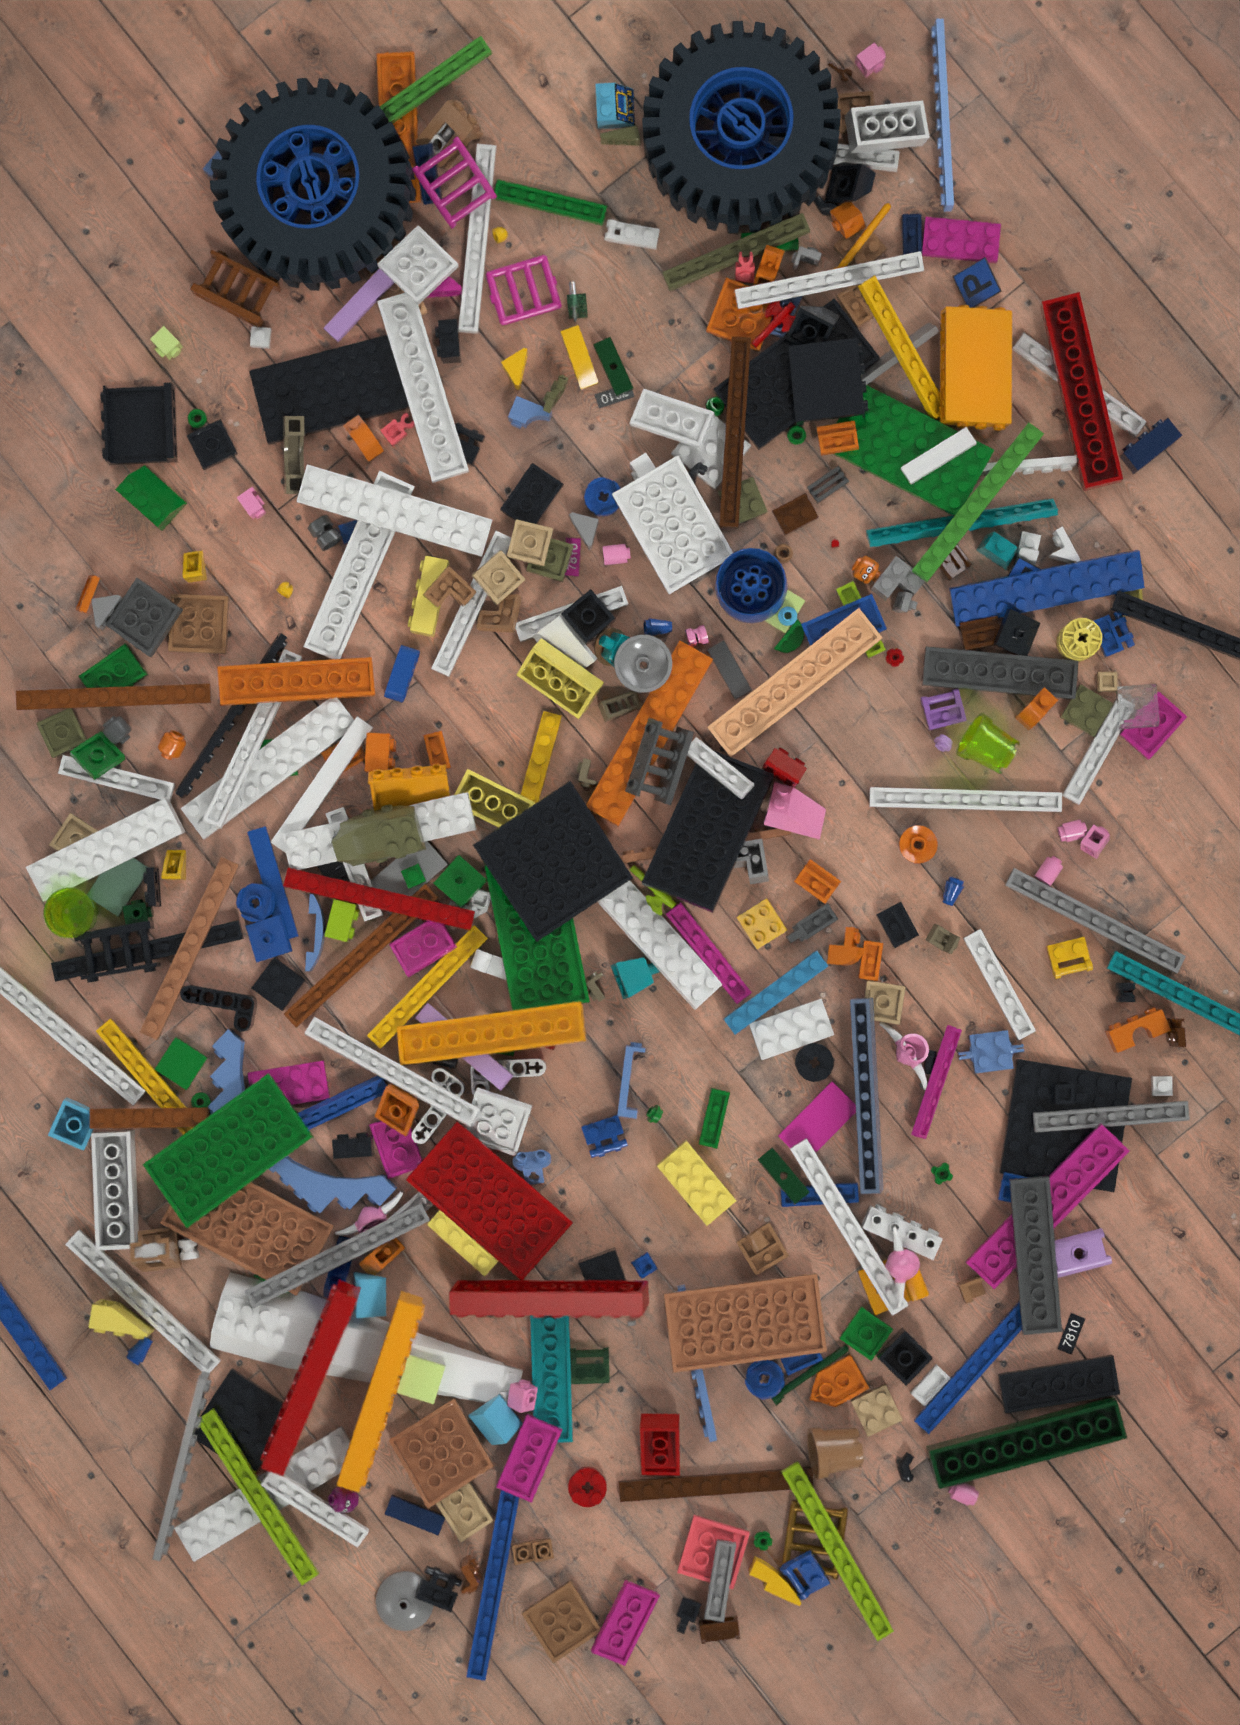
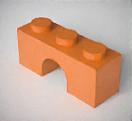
[1105,1007,1171,1053]

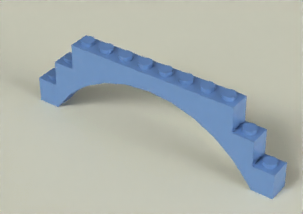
[208,1029,398,1213]

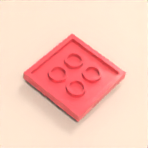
[677,1515,750,1589]

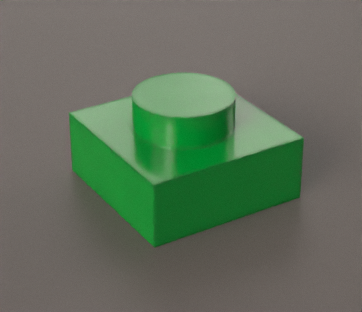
[401,863,426,889]

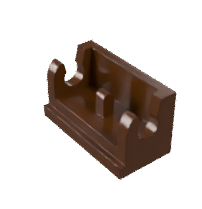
[699,1615,740,1644]

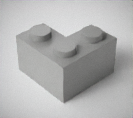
[871,556,925,601]
[734,839,769,884]

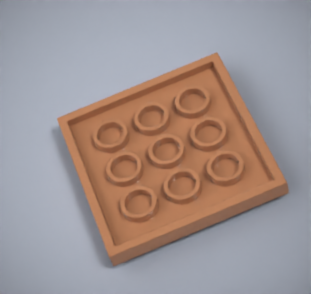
[389,1398,495,1509]

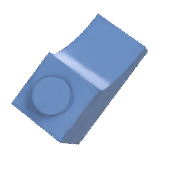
[508,396,552,429]

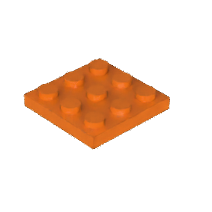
[706,277,773,352]

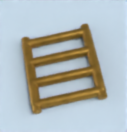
[782,1500,848,1580]

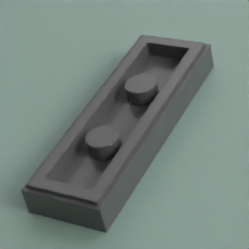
[707,641,752,700]

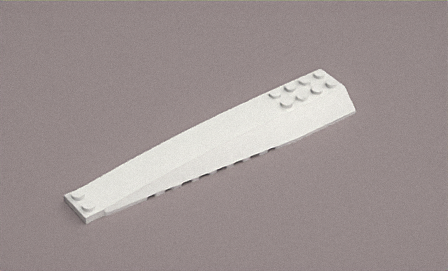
[210,1272,523,1403]

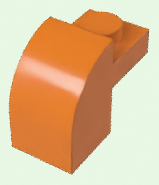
[753,245,784,286]
[343,415,384,462]
[1015,687,1058,731]
[827,927,864,966]

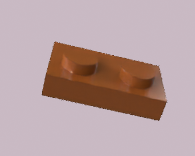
[460,1555,482,1594]

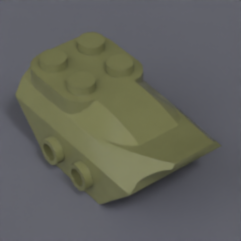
[332,804,426,866]

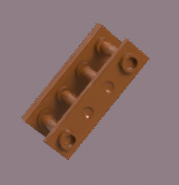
[190,249,281,327]

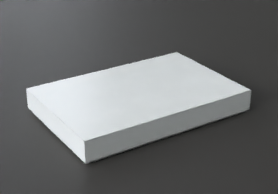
[532,614,597,669]

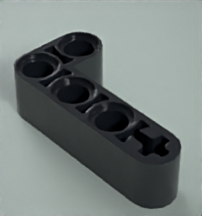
[180,985,257,1032]

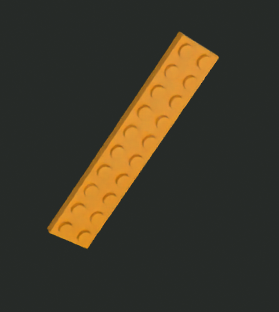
[397,1002,586,1065]

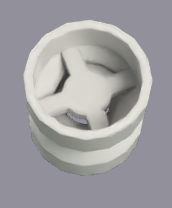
[178,1238,199,1260]

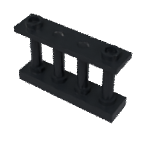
[73,921,161,983]

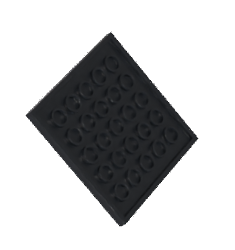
[473,781,633,942]
[999,1059,1132,1193]

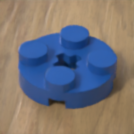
[584,477,621,516]
[236,883,275,922]
[745,1360,785,1400]

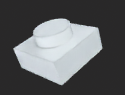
[250,327,272,349]
[1151,1076,1173,1096]

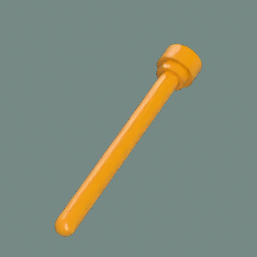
[830,203,891,270]

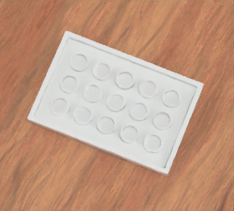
[611,456,733,594]

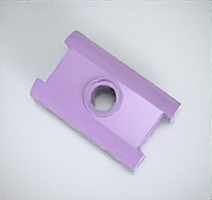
[1055,1228,1112,1278]

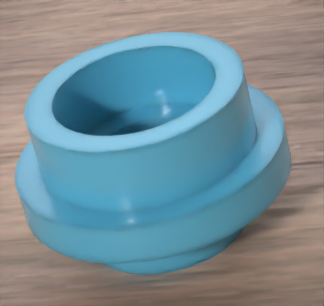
[778,607,797,626]

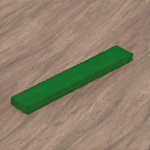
[494,179,607,226]

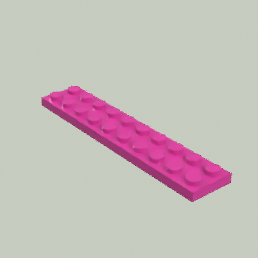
[965,1123,1130,1289]

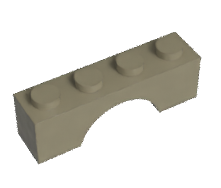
[283,416,305,494]

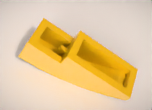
[560,325,598,390]
[749,1556,801,1607]

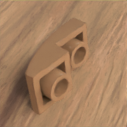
[510,1538,554,1565]

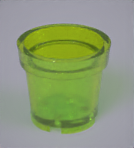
[956,713,1020,774]
[43,887,98,938]

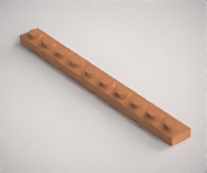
[619,827,791,864]
[140,857,240,1040]

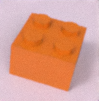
[365,733,397,774]

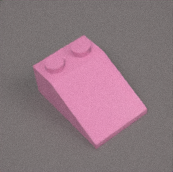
[764,782,826,839]

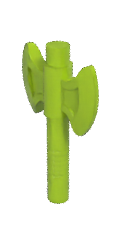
[630,864,677,915]

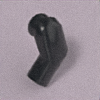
[813,195,839,216]
[688,462,708,484]
[897,1452,914,1483]

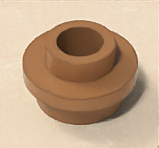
[774,544,793,563]

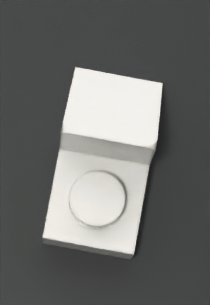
[1049,527,1080,564]
[1015,531,1041,565]

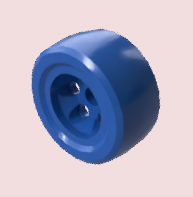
[715,548,788,624]

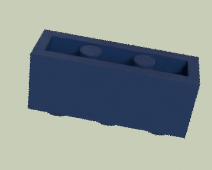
[1120,418,1183,474]

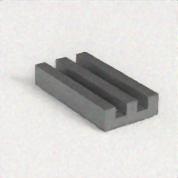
[807,466,849,504]

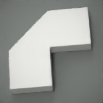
[449,889,491,918]

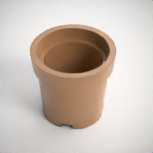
[807,1427,864,1480]

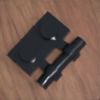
[454,422,485,466]
[414,1565,463,1612]

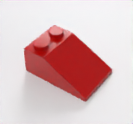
[761,747,807,788]
[640,1413,680,1476]

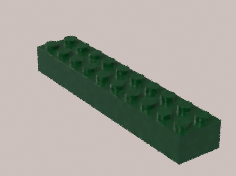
[926,1396,1128,1489]

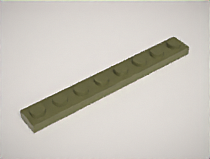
[662,213,810,291]

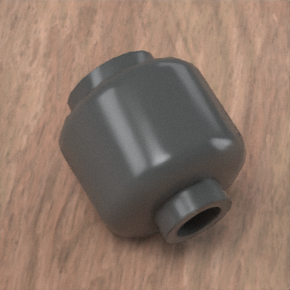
[102,716,131,744]

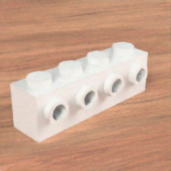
[861,1204,943,1260]

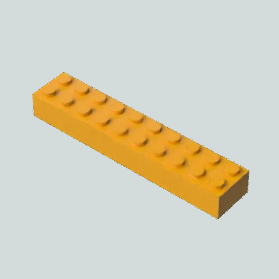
[337,1291,425,1492]

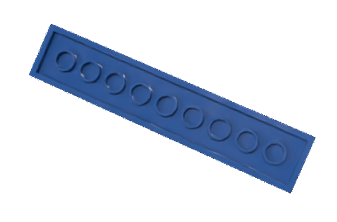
[949,550,1145,626]

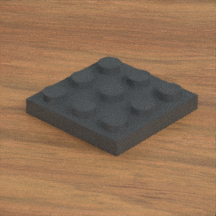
[106,578,183,657]

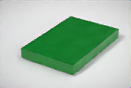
[78,644,148,708]

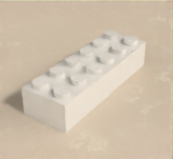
[91,1130,139,1251]

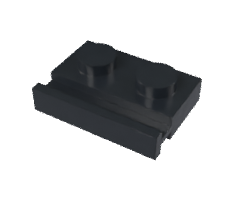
[143,867,162,907]
[876,902,919,949]

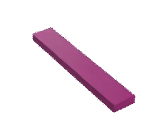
[666,902,752,1004]
[911,1025,962,1139]

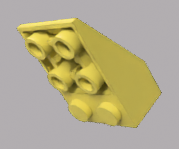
[88,1299,155,1339]

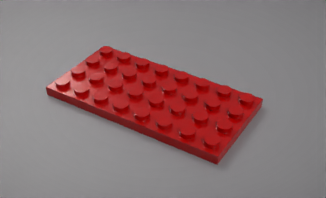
[406,1121,573,1280]

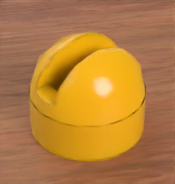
[492,227,508,244]
[276,582,293,598]

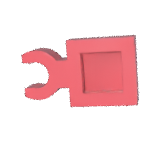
[735,251,755,283]
[380,413,415,447]

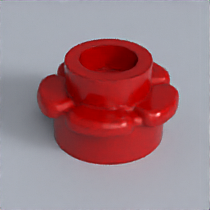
[885,648,904,667]

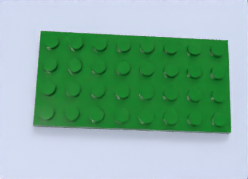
[833,385,994,516]
[484,865,590,1011]
[143,1073,314,1228]

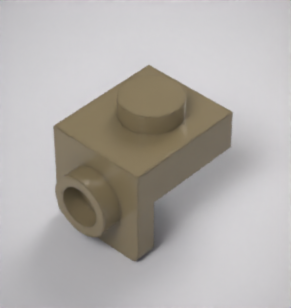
[576,758,598,789]
[925,924,960,954]
[586,972,606,1002]

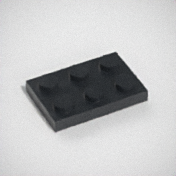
[500,463,564,524]

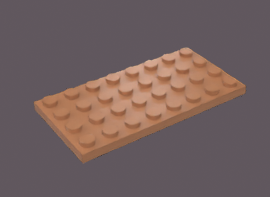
[160,1182,334,1296]
[663,1273,827,1373]

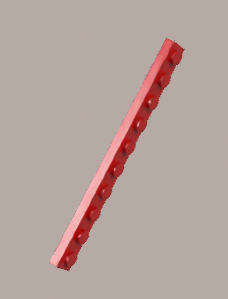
[283,868,475,931]

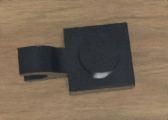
[676,1596,702,1634]

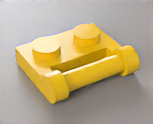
[1046,937,1093,979]

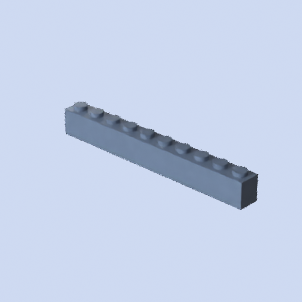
[850,997,884,1194]

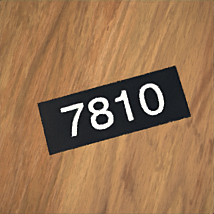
[1058,1313,1085,1355]

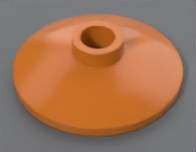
[899,825,938,864]

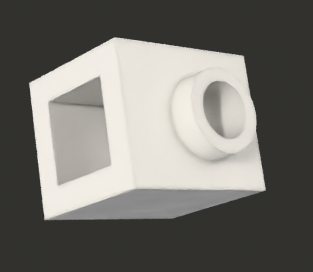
[630,453,656,480]

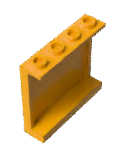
[368,764,450,811]

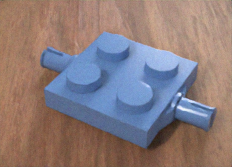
[958,1030,1024,1074]

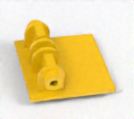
[736,898,788,949]

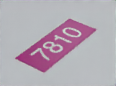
[565,538,581,576]

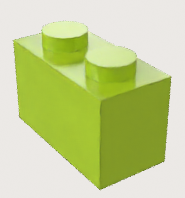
[324,899,360,942]

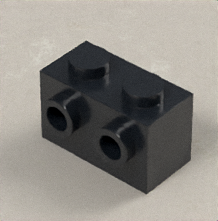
[435,319,461,364]
[332,1132,375,1159]

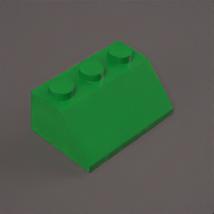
[115,465,187,531]

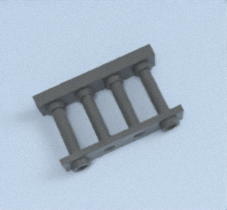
[625,718,694,805]

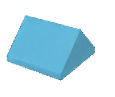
[353,1272,387,1318]
[469,1394,523,1445]

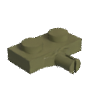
[543,375,569,414]

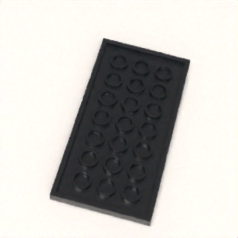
[713,299,880,450]
[249,335,410,445]
[642,750,774,913]

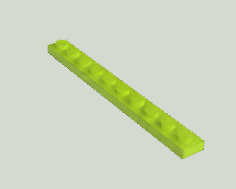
[200,1408,319,1585]
[781,1461,894,1642]

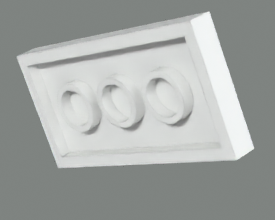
[630,389,715,449]
[749,999,834,1060]

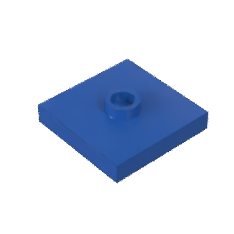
[246,914,292,963]

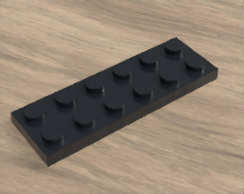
[998,1355,1120,1414]

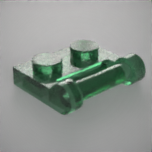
[570,1347,610,1384]

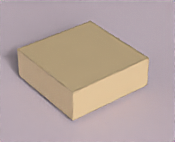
[1097,672,1118,692]

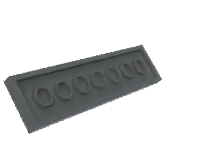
[922,647,1079,699]
[1009,1176,1062,1335]

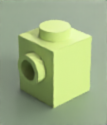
[150,326,183,360]

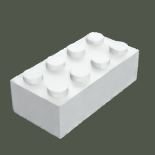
[844,101,930,153]

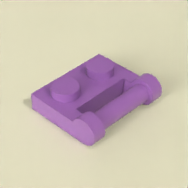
[920,688,967,731]

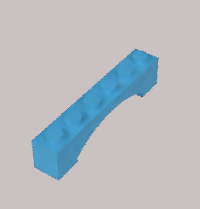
[723,951,828,1035]

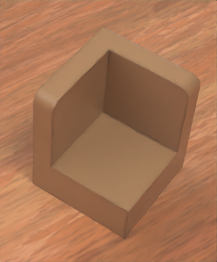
[957,1275,985,1304]

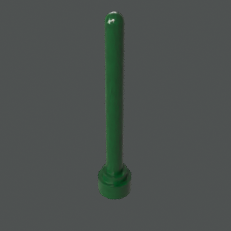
[771,1345,849,1406]

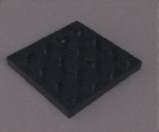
[195,1368,284,1473]

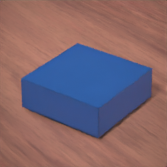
[631,1252,658,1279]

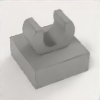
[892,592,917,613]

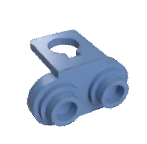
[512,1150,551,1185]

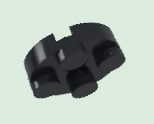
[795,1043,834,1082]

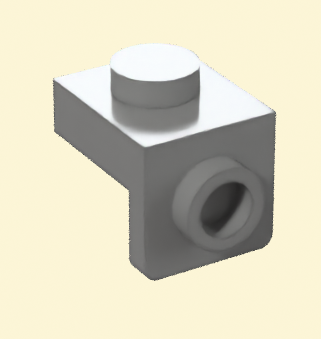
[791,246,822,270]

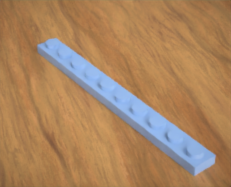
[931,18,954,212]

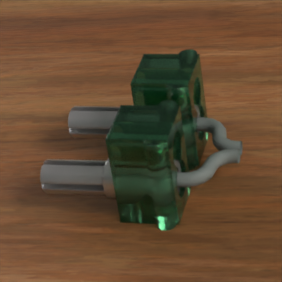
[567,281,588,322]

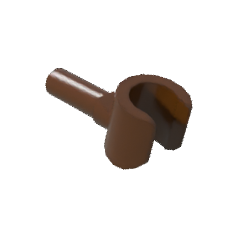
[828,61,853,82]

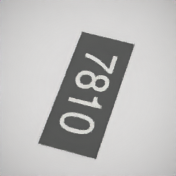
[594,389,635,409]

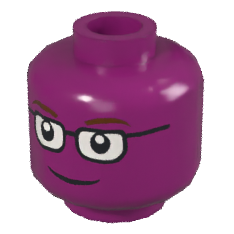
[328,1486,359,1513]

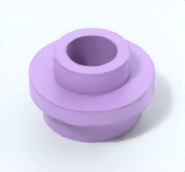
[934,734,953,752]

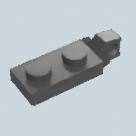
[786,903,838,943]

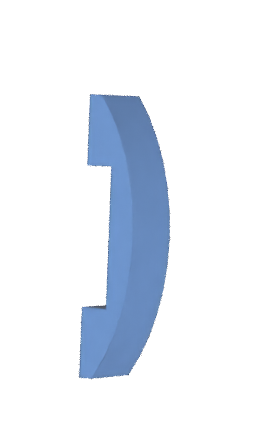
[305,894,325,971]

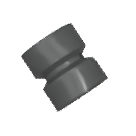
[307,515,343,551]

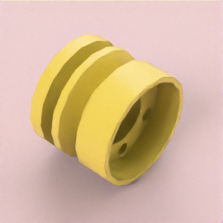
[1056,618,1102,662]

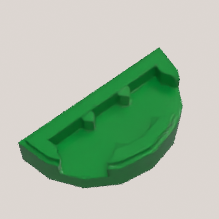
[774,619,804,653]

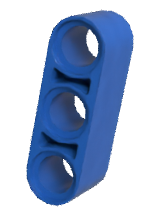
[384,645,420,703]

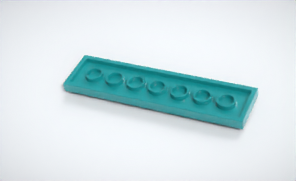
[530,1315,573,1443]

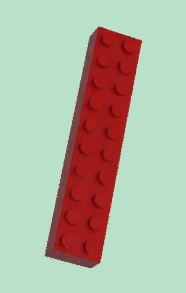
[1040,292,1123,491]
[260,1280,361,1477]
[449,1280,649,1318]

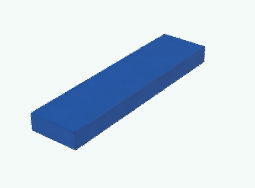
[780,1183,859,1207]

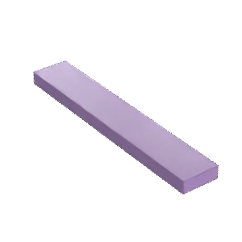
[324,268,394,342]
[415,1003,514,1090]

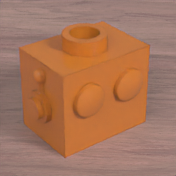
[830,202,866,239]

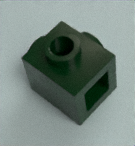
[122,899,154,925]

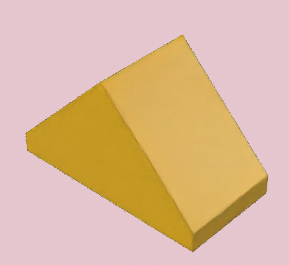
[501,348,528,390]
[182,550,207,583]
[161,850,186,880]

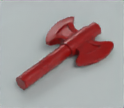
[751,301,796,348]

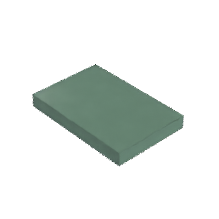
[86,858,149,917]

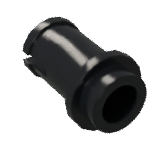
[924,1050,937,1074]
[433,1058,458,1070]

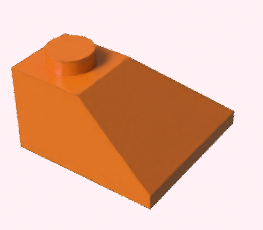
[374,1083,419,1136]

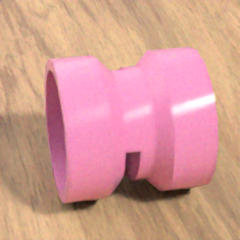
[685,625,709,647]

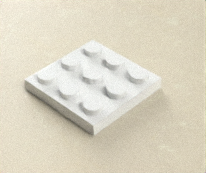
[377,225,459,305]
[671,416,751,490]
[465,1087,532,1156]

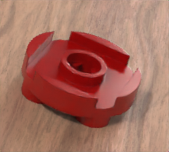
[568,1467,607,1507]

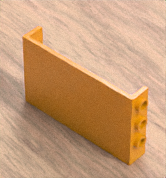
[940,305,1012,431]

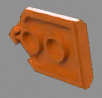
[809,1354,869,1407]

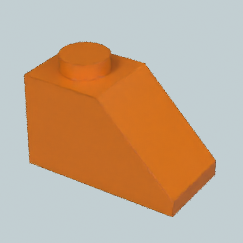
[359,1238,405,1275]

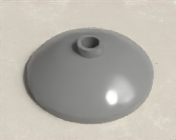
[614,635,672,693]
[376,1571,434,1631]

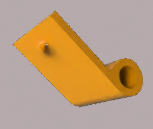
[857,1248,929,1315]

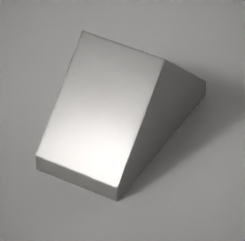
[569,512,599,550]
[91,595,123,630]

